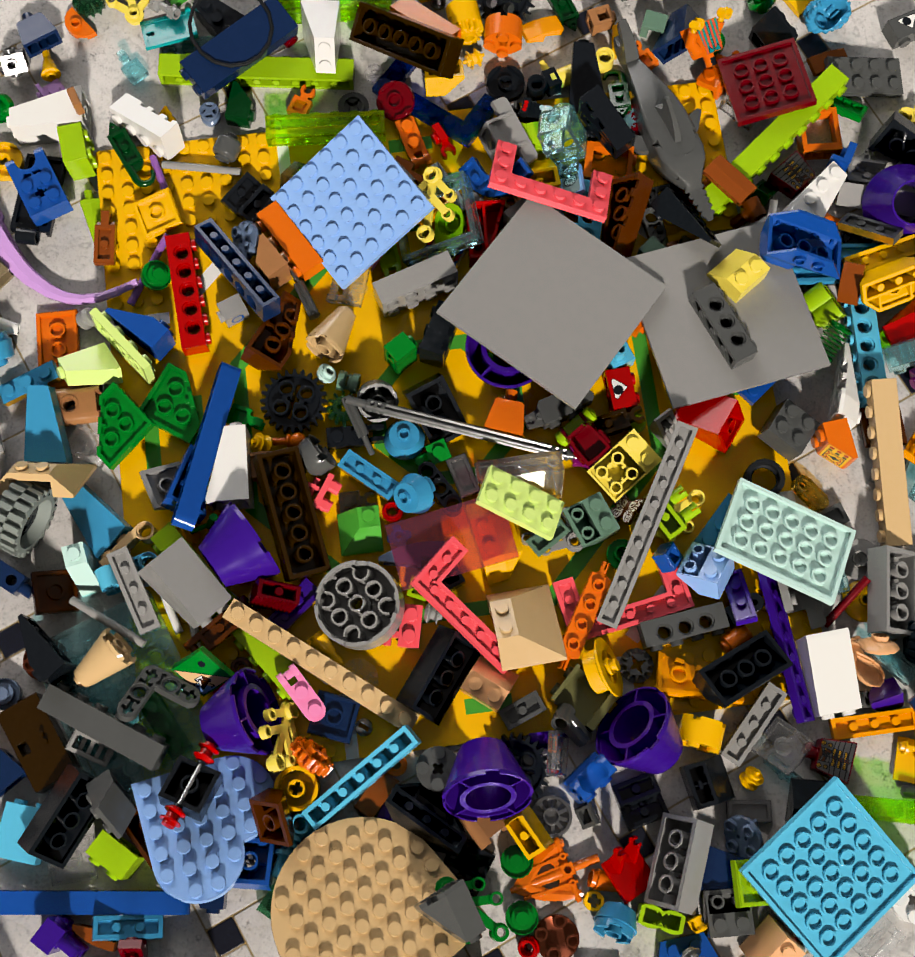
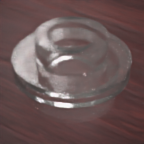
[365,64,384,83]

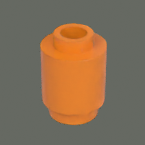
[719,625,753,653]

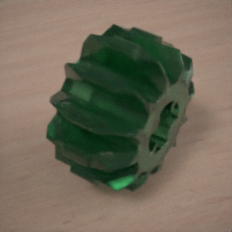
[72,0,106,18]
[326,391,358,426]

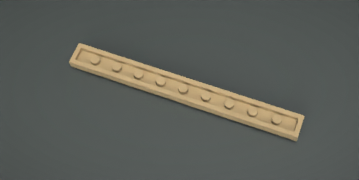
[222,598,420,729]

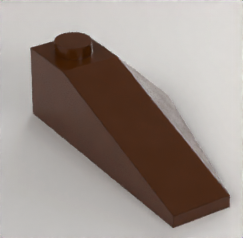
[240,290,301,371]

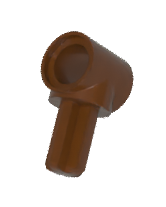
[730,196,767,229]

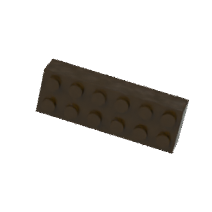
[349,1,465,79]
[252,445,331,583]

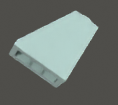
[61,541,102,598]

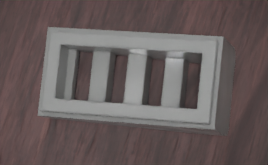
[65,729,115,768]

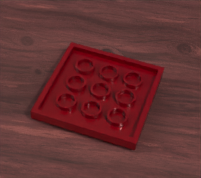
[717,37,817,127]

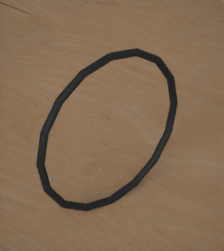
[188,0,274,68]

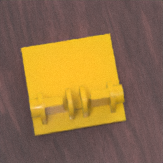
[892,736,915,784]

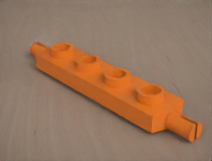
[557,561,612,671]

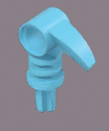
[271,814,316,879]

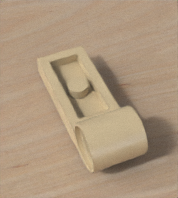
[98,521,158,566]

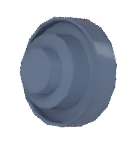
[0,678,22,711]

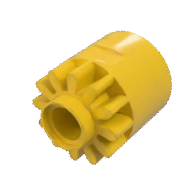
[446,0,484,45]

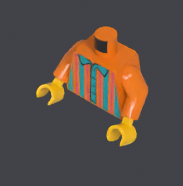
[680,7,733,68]

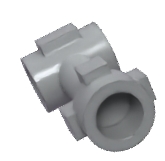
[148,0,181,20]

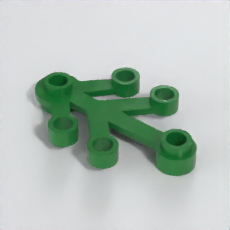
[435,877,509,944]

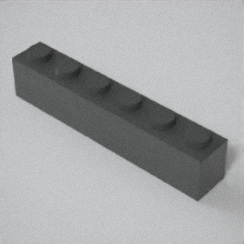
[37,682,171,771]

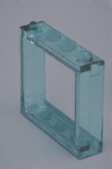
[398,170,484,267]

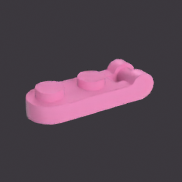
[275,663,326,722]

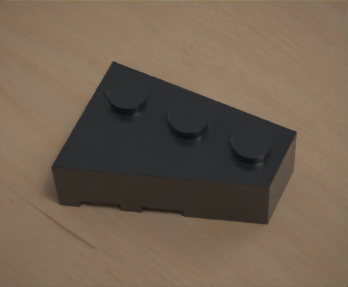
[193,0,244,38]
[578,84,636,160]
[417,300,457,369]

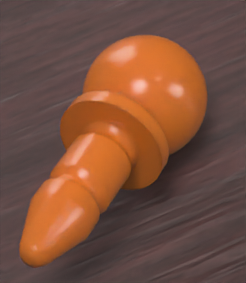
[272,432,306,447]

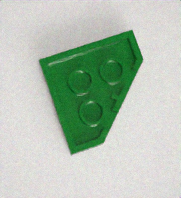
[140,362,201,445]
[97,381,156,470]

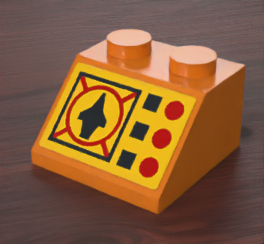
[811,418,858,469]

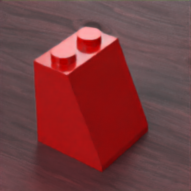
[674,396,745,454]

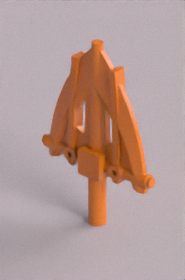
[510,837,600,903]

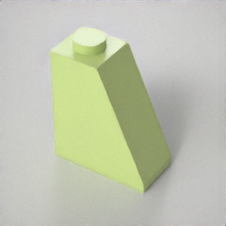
[56,342,123,386]

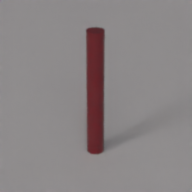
[824,575,871,628]

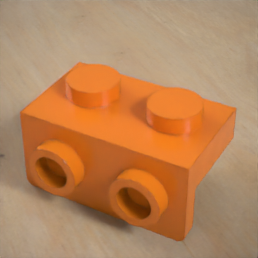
[696,53,726,100]

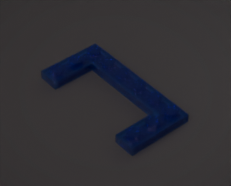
[372,59,496,148]

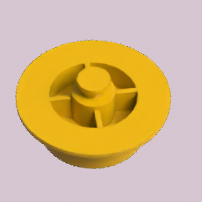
[582,638,623,697]

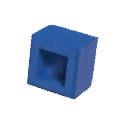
[652,541,683,573]

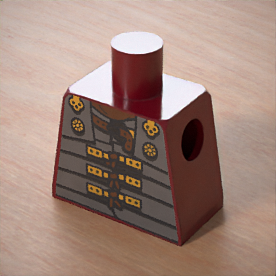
[767,150,815,199]
[801,738,858,785]

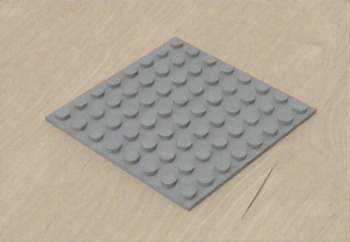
[436,200,667,410]
[627,222,831,410]

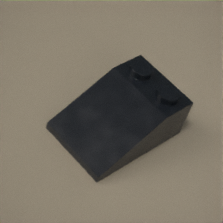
[402,372,466,443]
[18,614,76,684]

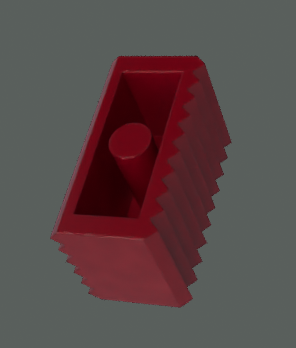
[249,577,301,614]

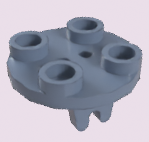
[231,220,261,260]
[724,815,763,859]

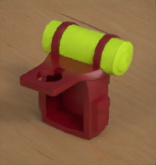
[554,407,612,467]

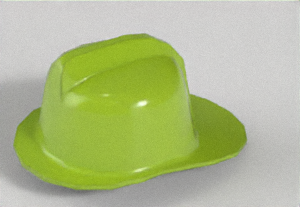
[434,203,466,250]

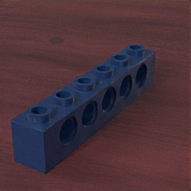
[194,218,281,322]

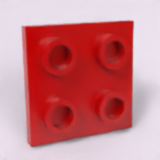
[600,835,650,904]

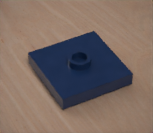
[307,690,360,745]

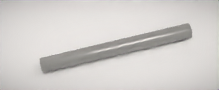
[161,160,242,176]
[69,596,147,648]

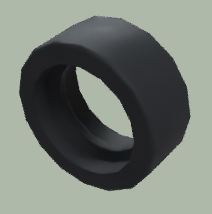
[743,459,785,494]

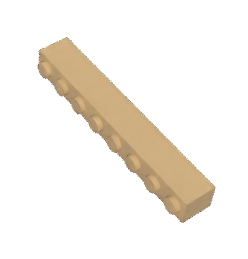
[863,378,913,547]

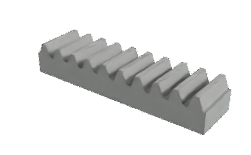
[106,546,162,635]
[720,681,788,767]

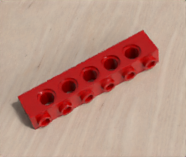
[165,232,212,356]

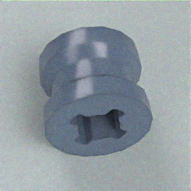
[199,101,221,127]

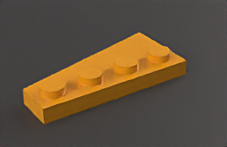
[656,651,744,705]

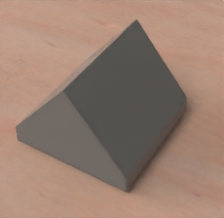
[574,801,601,830]

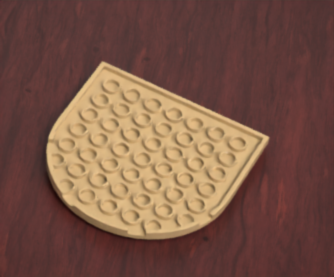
[270,817,489,957]

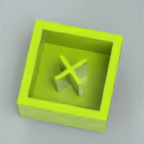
[57,122,98,181]
[85,829,145,881]

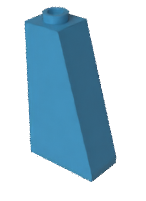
[24,381,73,463]
[62,484,133,560]

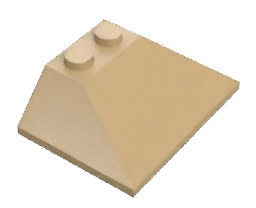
[0,461,97,498]
[486,584,567,671]

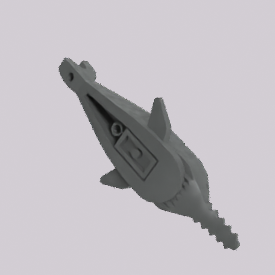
[613,19,715,221]

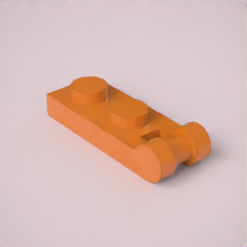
[394,115,432,169]

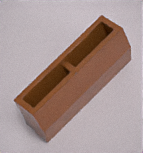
[703,154,757,207]

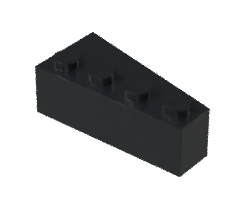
[868,111,915,165]

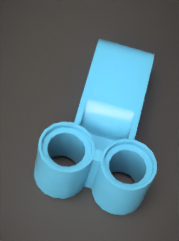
[94,552,157,596]

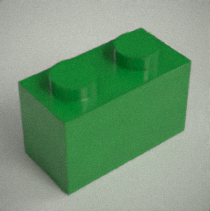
[384,331,417,375]

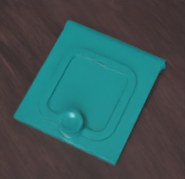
[140,7,198,51]

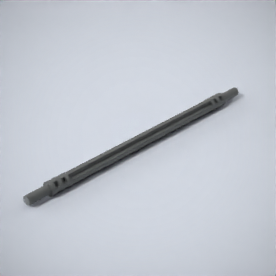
[345,395,577,461]

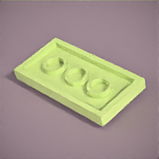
[89,307,156,385]
[475,465,565,541]

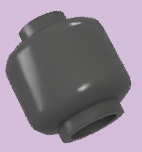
[213,133,242,164]

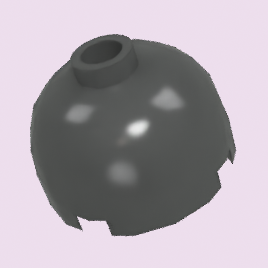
[357,379,399,422]
[298,434,336,476]

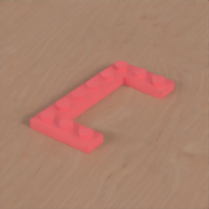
[487,139,613,223]
[409,536,507,674]
[552,552,695,641]

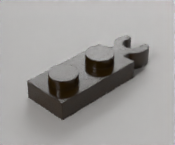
[594,406,645,436]

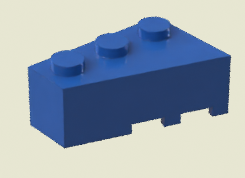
[161,444,207,524]

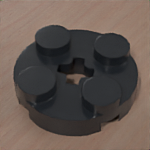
[486,65,525,102]

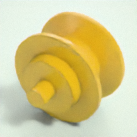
[462,48,485,70]
[250,432,272,452]
[739,766,764,791]

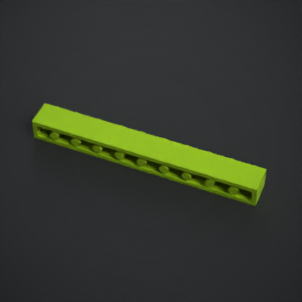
[158,52,355,90]
[696,64,849,218]
[150,522,311,701]

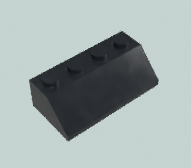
[396,624,480,726]
[692,630,793,708]
[17,763,96,869]

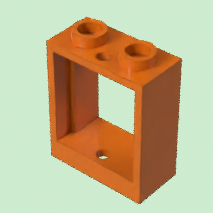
[796,107,843,160]
[583,140,637,180]

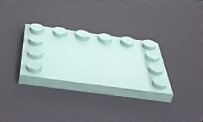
[713,477,856,606]

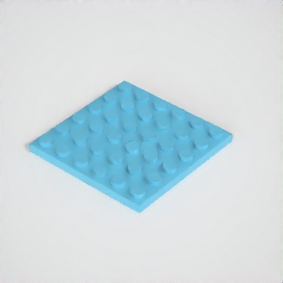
[738,776,915,957]

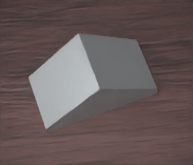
[649,408,677,449]

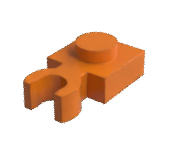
[636,40,659,70]
[286,85,316,121]

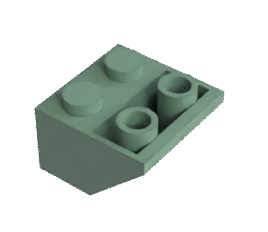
[562,491,620,548]

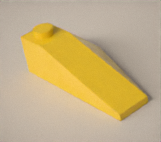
[424,59,464,97]

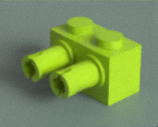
[659,485,702,541]

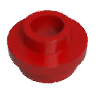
[382,501,403,522]
[518,935,540,957]

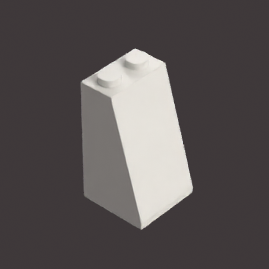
[301,0,341,74]
[6,85,91,145]
[205,422,255,511]
[795,627,862,721]

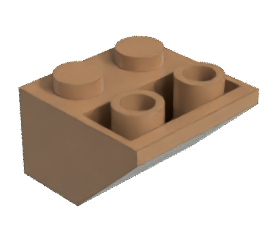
[255,233,292,291]

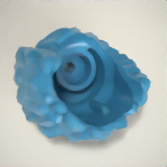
[803,0,852,34]

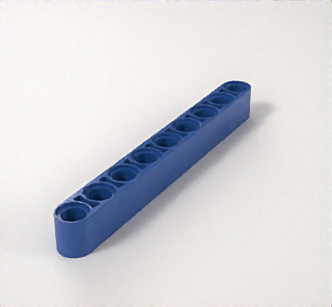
[171,362,242,532]
[0,890,190,915]

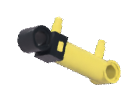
[526,47,615,101]

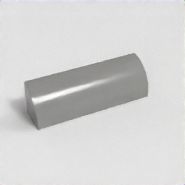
[834,182,915,217]

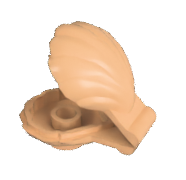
[851,633,900,687]

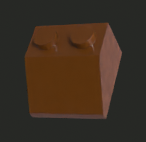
[249,788,295,847]

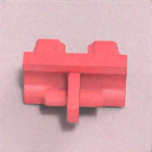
[307,473,342,513]

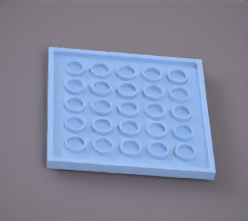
[270,115,435,290]

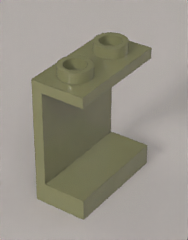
[550,663,619,732]

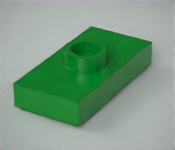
[831,96,868,123]

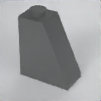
[414,879,487,944]

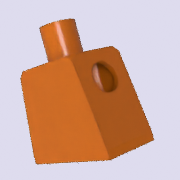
[484,389,524,437]

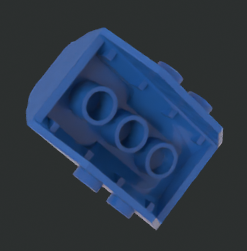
[759,209,842,280]

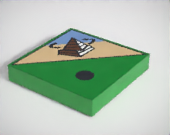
[172,646,234,697]

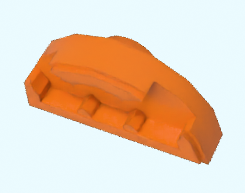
[65,7,97,39]

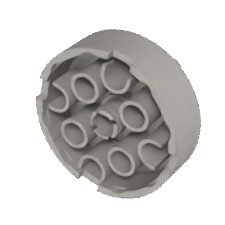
[314,560,405,650]

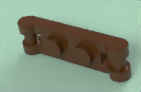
[183,595,258,653]

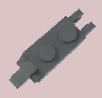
[524,390,594,430]

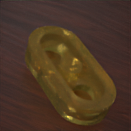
[791,475,829,512]

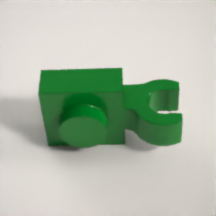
[226,403,265,431]
[413,438,452,466]

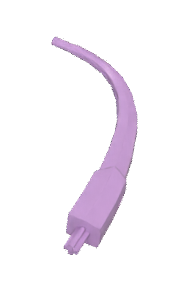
[0,209,140,305]

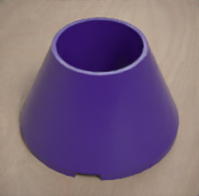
[861,164,915,238]
[465,335,533,388]
[198,502,281,587]
[199,667,282,755]
[596,687,683,774]
[442,737,534,822]

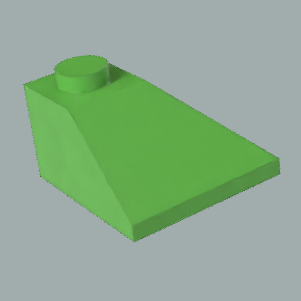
[337,505,384,556]

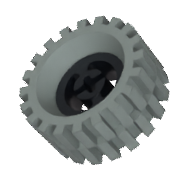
[0,481,58,558]

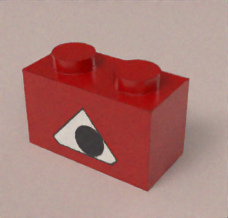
[603,366,640,412]

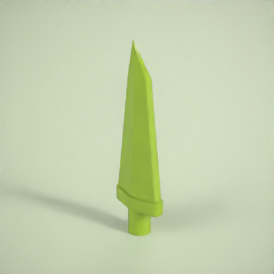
[80,189,101,242]

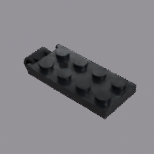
[10,153,67,246]

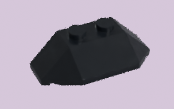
[384,783,468,856]

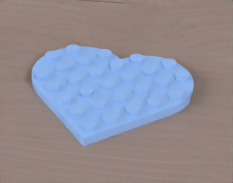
[131,755,274,904]

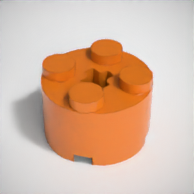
[483,12,523,58]

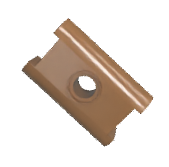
[56,385,103,427]
[441,795,507,851]

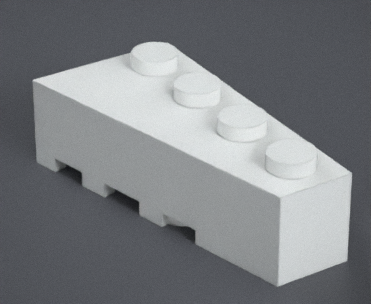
[109,93,185,161]
[782,161,847,217]

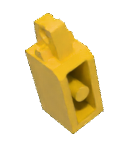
[504,805,554,861]

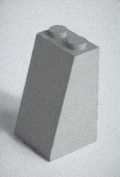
[137,537,232,629]

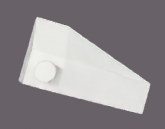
[827,342,862,430]

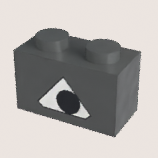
[882,9,915,50]

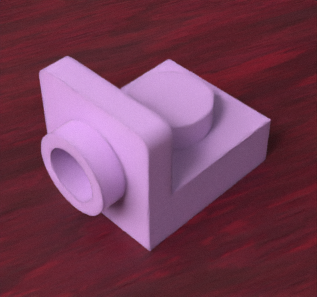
[35,78,65,98]

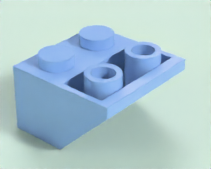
[676,542,735,600]

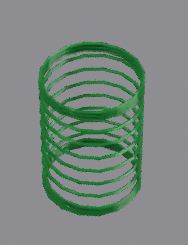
[820,320,852,363]

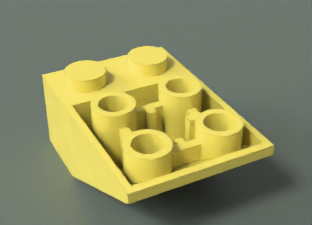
[587,429,662,503]

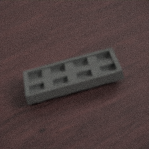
[824,56,904,97]

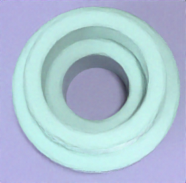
[316,363,336,384]

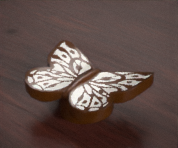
[611,494,646,525]

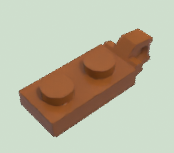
[93,211,117,266]

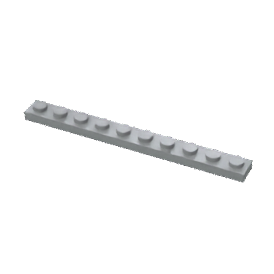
[596,420,698,629]

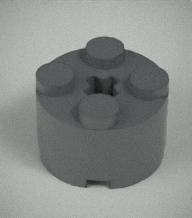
[416,746,456,792]

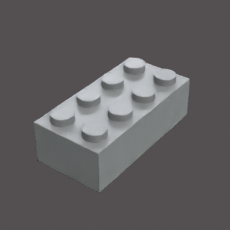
[372,250,458,318]
[867,545,915,639]
[644,812,714,916]

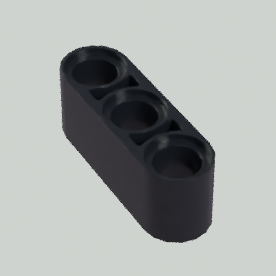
[418,461,462,517]

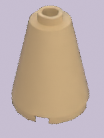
[306,306,356,363]
[73,628,136,688]

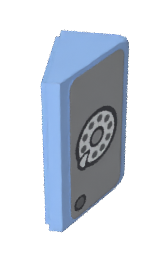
[559,163,586,195]

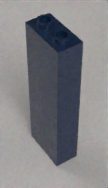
[179,0,298,100]

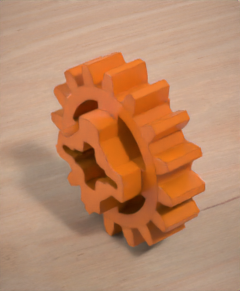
[290,736,334,777]

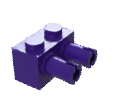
[30,915,89,957]

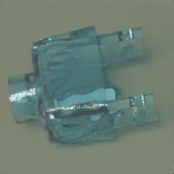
[537,103,587,179]

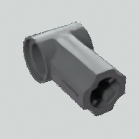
[551,703,592,747]

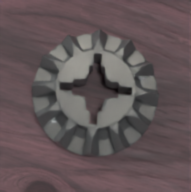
[338,92,369,121]
[619,648,654,683]

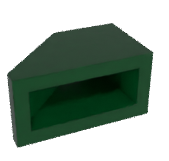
[225,81,256,129]
[741,179,779,208]

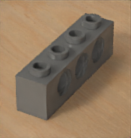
[689,282,758,370]
[637,601,730,652]

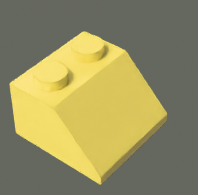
[707,249,770,303]

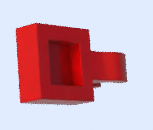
[430,122,456,160]

